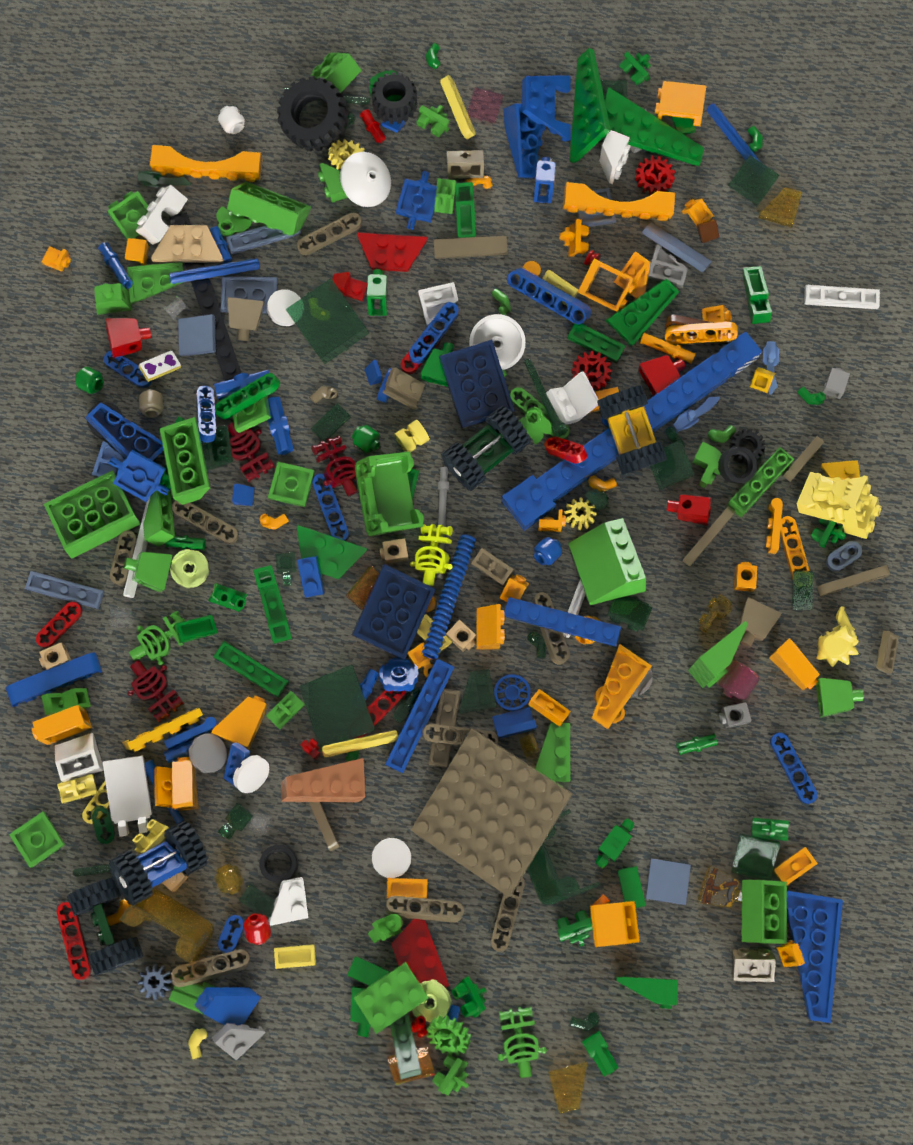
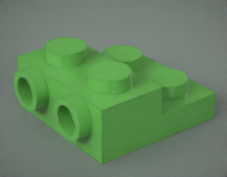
[107,191,148,241]

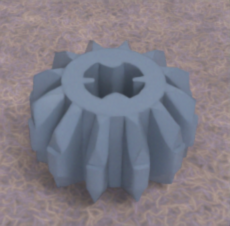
[138,964,172,1000]

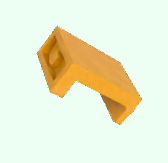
[655,81,706,126]

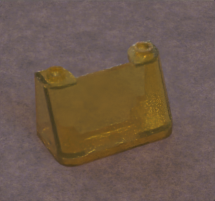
[119,889,214,963]

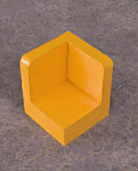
[125,238,149,266]

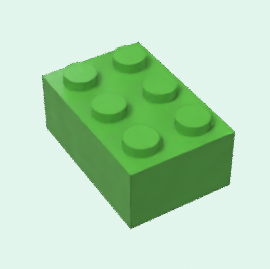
[741,880,787,944]
[354,962,428,1034]

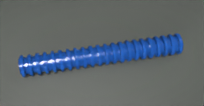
[422,534,476,659]

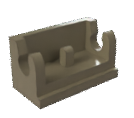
[471,548,515,585]

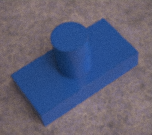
[224,742,250,786]

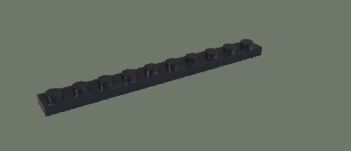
[169,212,242,381]

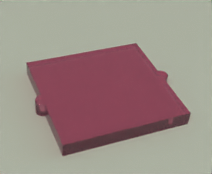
[467,88,503,123]

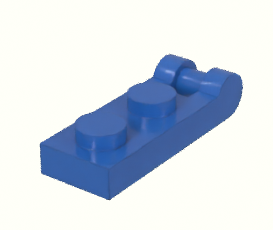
[164,717,219,749]

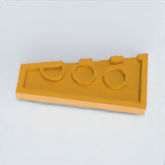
[592,644,652,729]

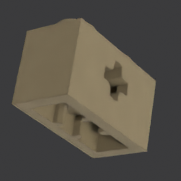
[447,150,484,179]

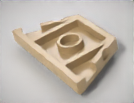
[152,225,223,263]

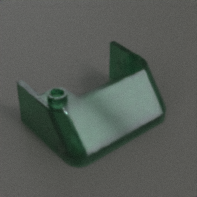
[527,809,600,905]

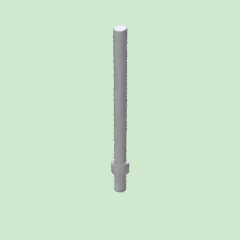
[436,467,449,579]

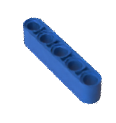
[507,268,591,324]
[6,652,102,707]

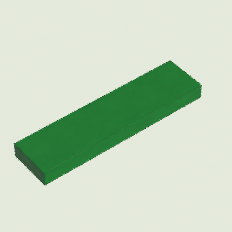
[213,641,289,698]

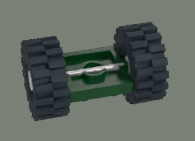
[441,406,531,491]
[67,878,144,976]

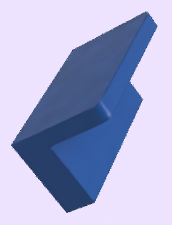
[493,707,537,739]

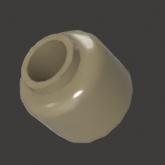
[139,389,164,418]

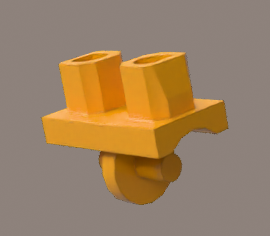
[559,219,589,256]

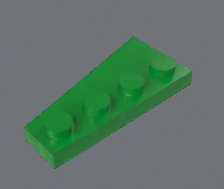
[605,279,679,346]

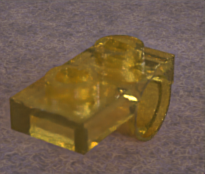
[698,594,732,633]

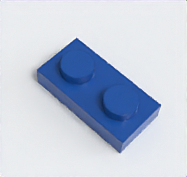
[297,556,325,597]

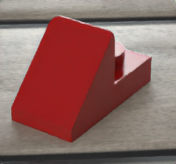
[328,272,368,302]

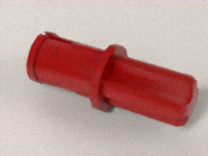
[360,109,386,144]

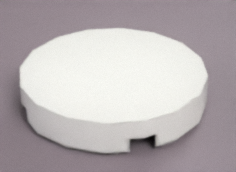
[267,289,304,326]
[233,755,269,793]
[372,838,411,878]

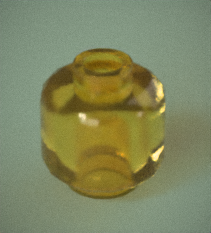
[214,863,244,895]

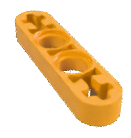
[665,322,738,344]
[780,516,812,589]

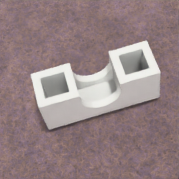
[136,185,188,245]

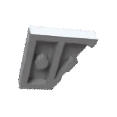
[648,244,688,288]
[212,1023,266,1060]

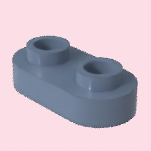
[826,541,862,572]

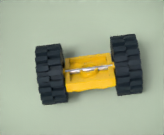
[597,385,667,475]

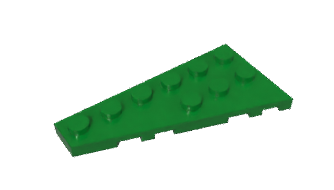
[570,48,611,163]
[604,87,704,166]

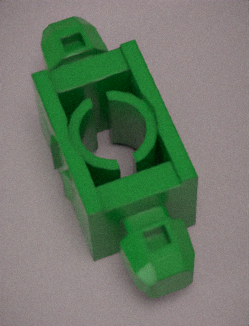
[595,819,634,869]

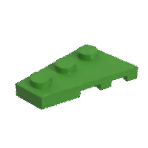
[127,262,184,304]
[535,723,570,782]

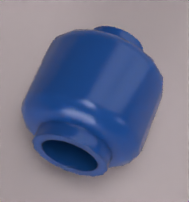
[534,537,562,565]

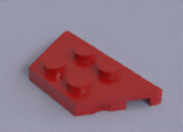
[357,233,427,272]
[391,919,450,987]

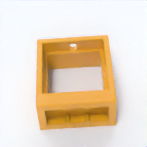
[578,259,636,312]
[32,705,92,745]

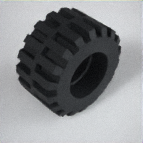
[372,72,417,124]

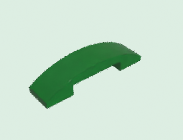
[253,565,292,644]

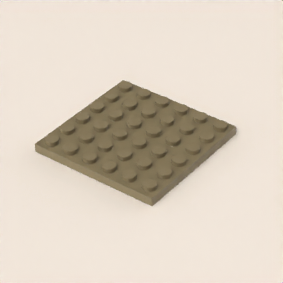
[411,729,573,897]

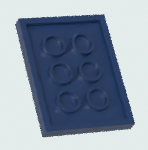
[439,340,515,428]
[351,564,436,660]

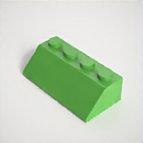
[227,181,311,235]
[160,417,210,505]

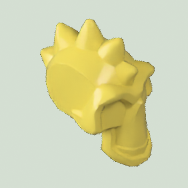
[816,606,859,667]

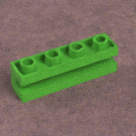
[727,447,794,518]

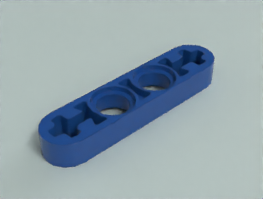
[409,302,459,364]
[196,386,216,443]
[312,474,349,541]
[770,733,817,804]

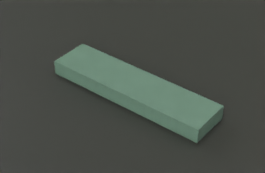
[390,1012,422,1079]

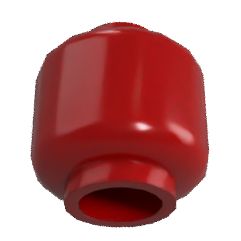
[243,914,272,945]

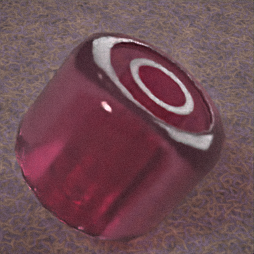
[716,658,760,700]

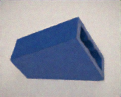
[194,987,261,1026]

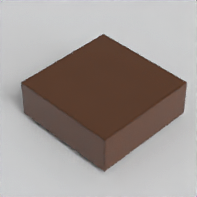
[697,219,719,243]

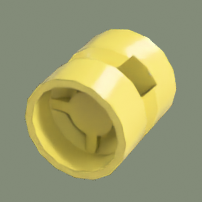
[394,420,430,452]

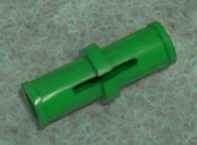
[165,535,206,550]
[676,733,718,755]

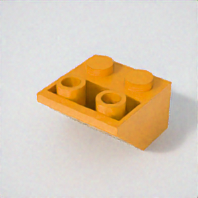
[476,604,505,649]
[590,901,640,947]

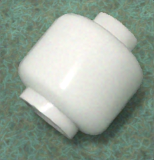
[218,106,245,134]

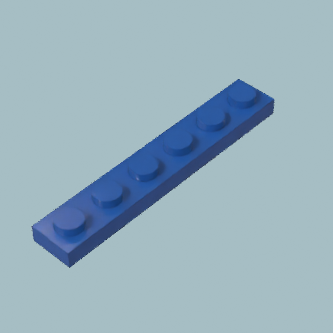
[504,597,622,647]
[385,659,454,773]

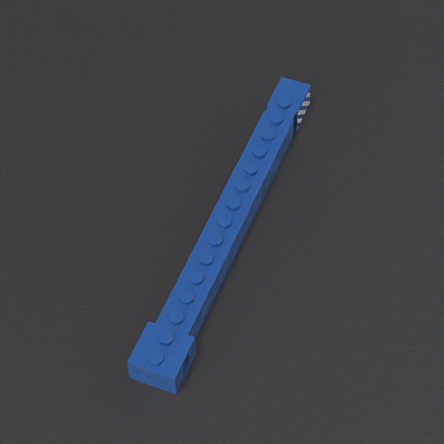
[502,332,762,531]

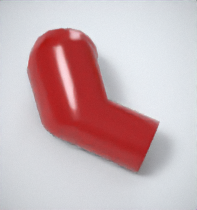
[411,1015,428,1038]

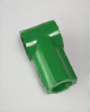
[582,1031,619,1077]

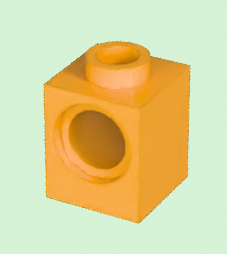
[734,562,757,592]

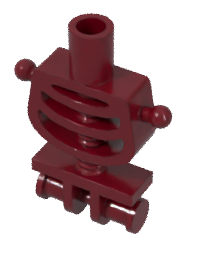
[221,422,275,483]
[311,435,358,497]
[127,660,185,723]

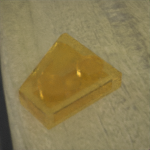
[758,187,802,227]
[548,1061,587,1114]

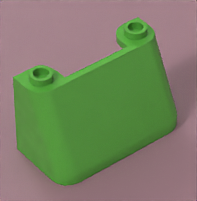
[355,451,424,536]

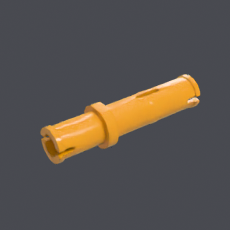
[640,332,696,364]

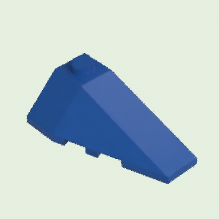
[503,103,546,178]

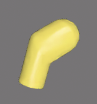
[188,1028,207,1060]

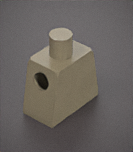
[228,297,265,341]
[738,597,782,647]

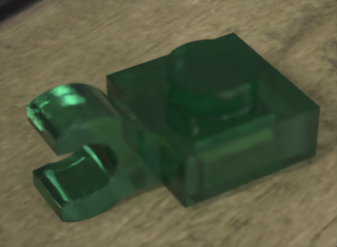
[276,552,296,587]
[218,803,253,839]

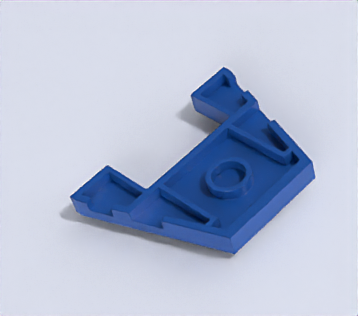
[522,75,571,142]

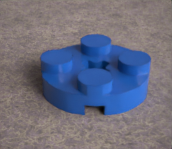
[379,658,419,691]

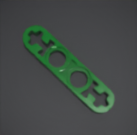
[215,373,280,419]

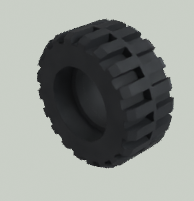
[277,76,350,151]

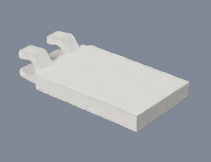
[103,755,152,837]

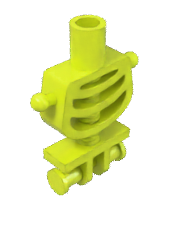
[410,524,453,587]

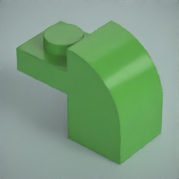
[692,442,722,488]
[41,688,91,715]

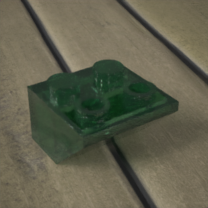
[201,425,233,470]
[607,596,653,632]

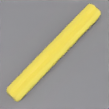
[322,730,398,757]

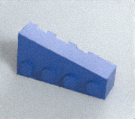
[85,403,164,461]

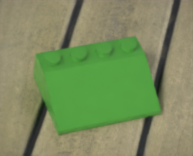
[44,470,141,559]
[568,518,646,605]
[688,621,748,688]

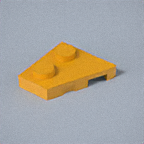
[614,251,651,298]

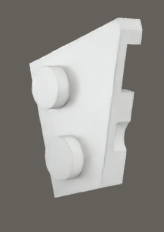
[418,282,458,326]
[268,877,308,926]

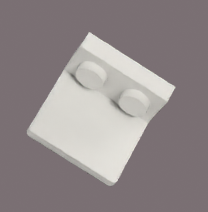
[546,372,599,425]

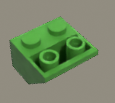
[310,52,362,93]

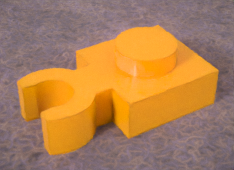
[407,642,434,678]

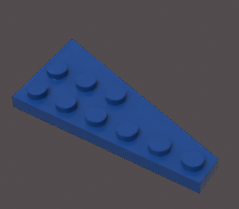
[787,891,843,1023]

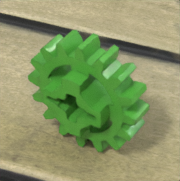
[427,1015,471,1056]

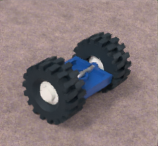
[109,821,208,906]

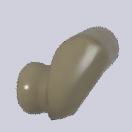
[309,386,338,404]

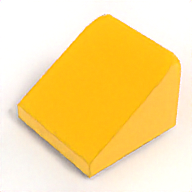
[750,367,776,393]

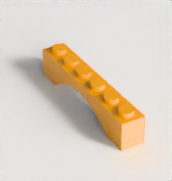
[150,145,262,182]
[563,182,675,221]

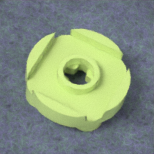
[170,549,209,588]
[411,980,452,1022]

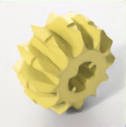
[564,497,597,530]

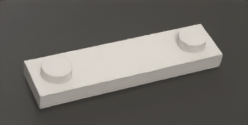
[804,285,880,309]

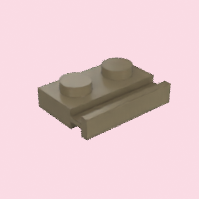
[383,368,425,409]

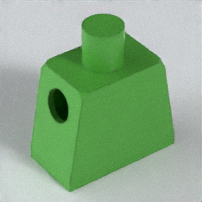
[94,283,132,315]
[124,552,173,592]
[816,678,864,717]

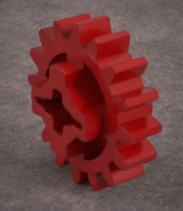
[635,156,675,195]
[571,351,612,391]

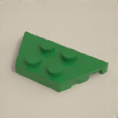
[297,525,368,579]

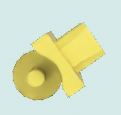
[57,774,98,803]
[133,819,169,854]

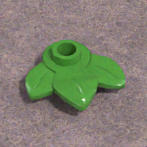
[216,207,252,237]
[519,407,552,444]

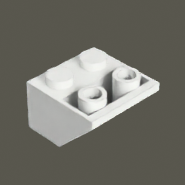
[599,130,631,184]
[55,733,104,782]

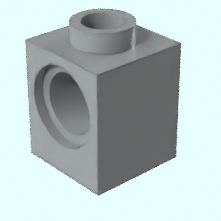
[822,368,850,399]
[719,702,751,728]

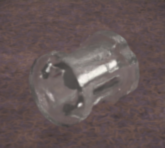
[163,296,188,321]

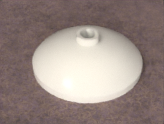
[340,152,391,207]
[469,314,525,370]

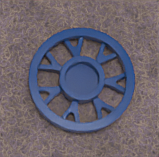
[494,674,531,711]

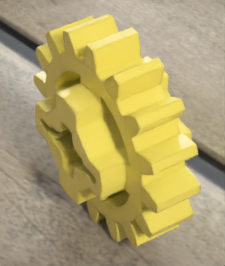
[328,139,365,170]

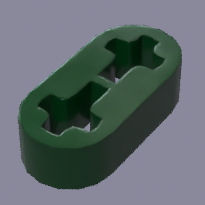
[91,806,115,844]

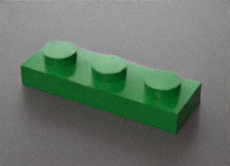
[567,324,625,364]

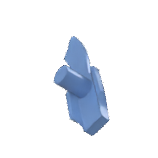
[763,341,779,395]
[673,397,720,432]

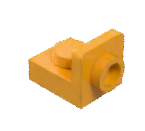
[681,198,714,226]
[41,246,71,272]
[702,305,732,323]
[538,509,566,532]
[499,574,529,602]
[777,941,805,967]

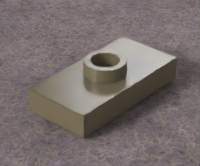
[876,631,899,674]

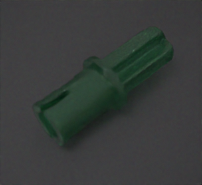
[392,686,421,723]

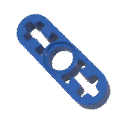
[104,351,152,388]

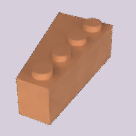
[281,758,365,802]

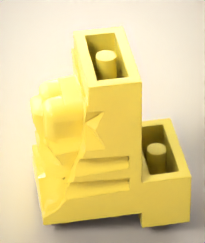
[797,472,881,539]

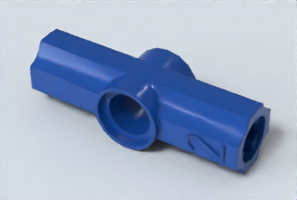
[214,370,269,400]
[268,397,294,455]

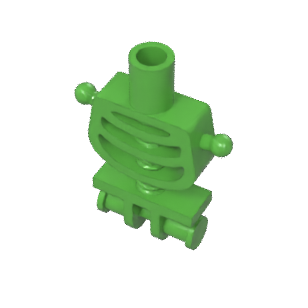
[129,611,185,666]
[498,1006,547,1078]

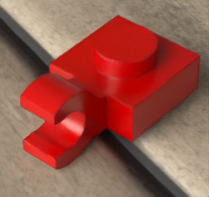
[300,738,320,760]

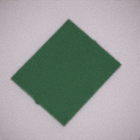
[285,278,369,365]
[299,664,376,751]

